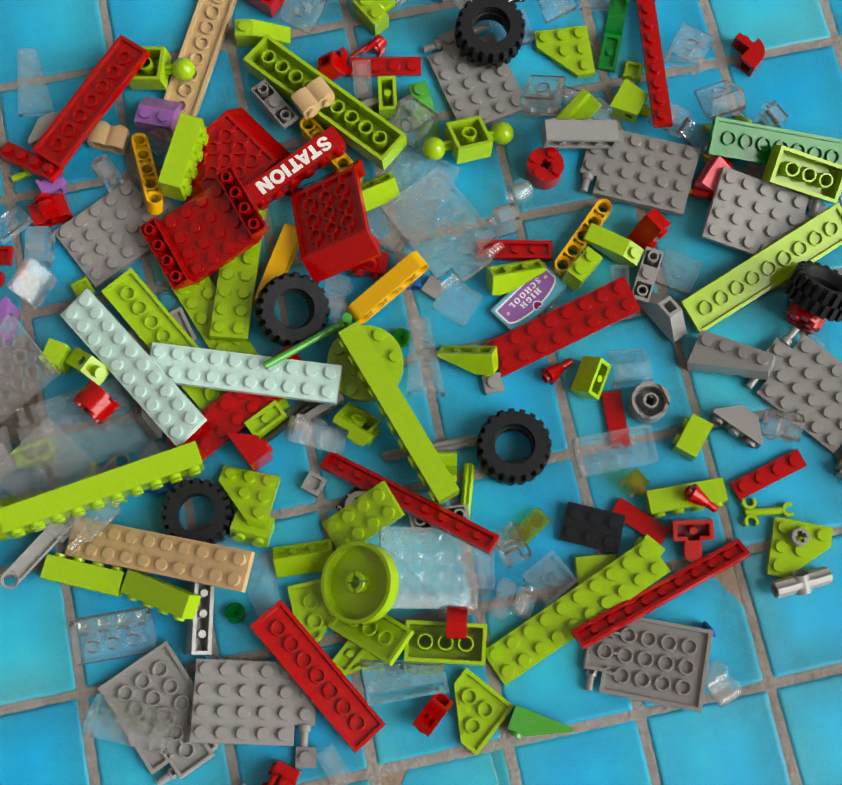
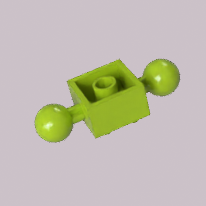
[129,46,196,90]
[422,115,514,164]

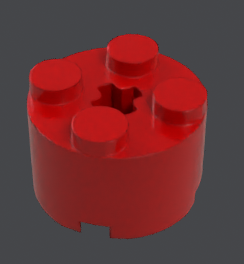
[525,147,564,190]
[786,301,827,335]
[73,380,120,425]

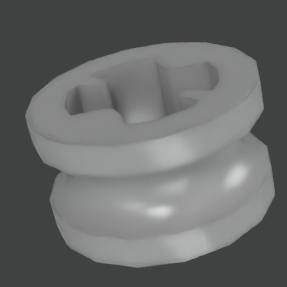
[789,528,810,547]

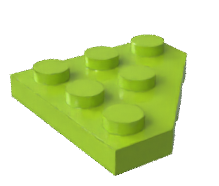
[534,25,595,79]
[218,465,281,529]
[765,517,833,578]
[287,579,334,642]
[454,668,514,756]

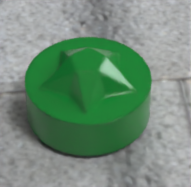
[392,328,412,347]
[225,603,246,624]

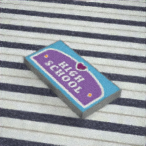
[489,260,568,331]

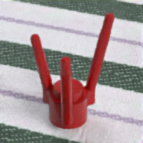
[347,34,387,80]

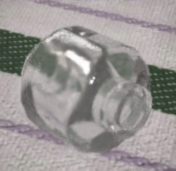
[506,178,534,206]

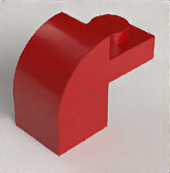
[731,32,765,77]
[317,47,351,81]
[445,605,468,639]
[412,690,454,737]

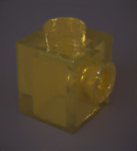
[619,468,650,498]

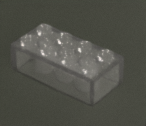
[571,423,659,479]

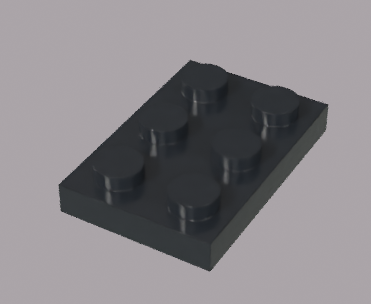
[559,502,626,554]

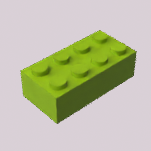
[158,113,209,202]
[762,145,842,204]
[404,620,487,667]

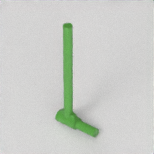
[263,313,352,369]

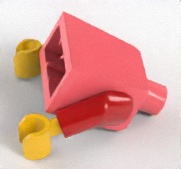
[688,154,734,200]

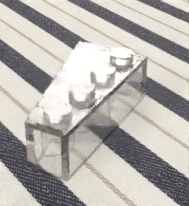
[407,316,445,398]
[361,659,449,706]

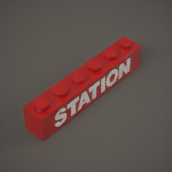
[244,126,347,211]

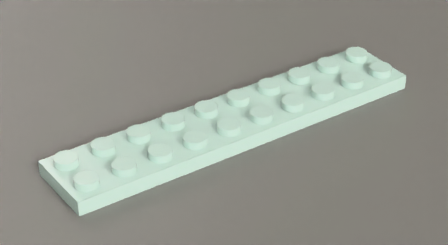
[60,289,207,447]
[150,342,343,405]

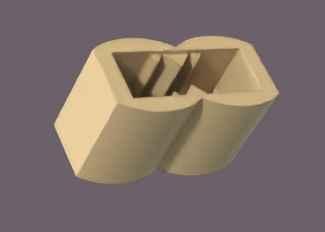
[291,76,335,119]
[87,121,131,155]

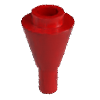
[541,358,574,385]
[684,484,719,513]

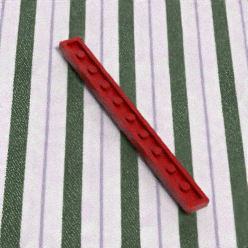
[635,0,673,128]
[320,450,500,555]
[571,538,750,650]

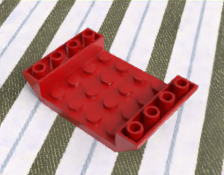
[185,107,291,203]
[290,159,381,283]
[139,164,268,290]

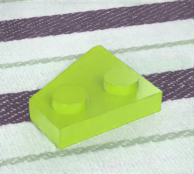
[332,641,380,676]

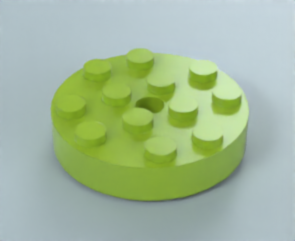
[327,325,404,403]
[321,541,399,624]

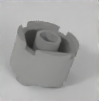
[628,381,670,424]

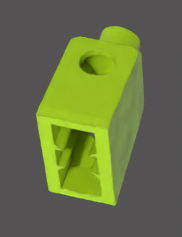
[607,78,651,123]
[65,347,110,386]

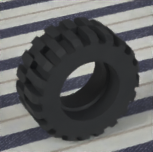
[455,0,525,69]
[254,272,330,347]
[476,408,552,486]

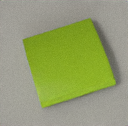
[574,554,616,586]

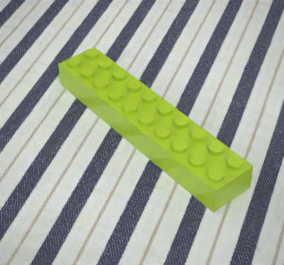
[243,34,407,171]
[338,321,460,505]
[0,441,204,539]

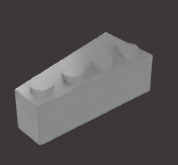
[687,330,775,380]

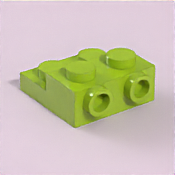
[332,402,382,447]

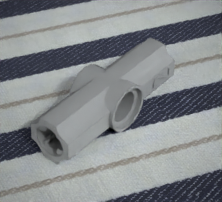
[770,566,833,599]

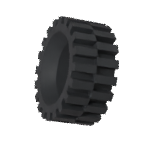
[784,261,842,322]
[161,478,234,544]

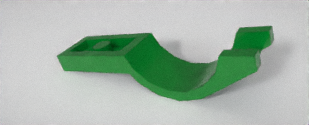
[597,0,630,73]

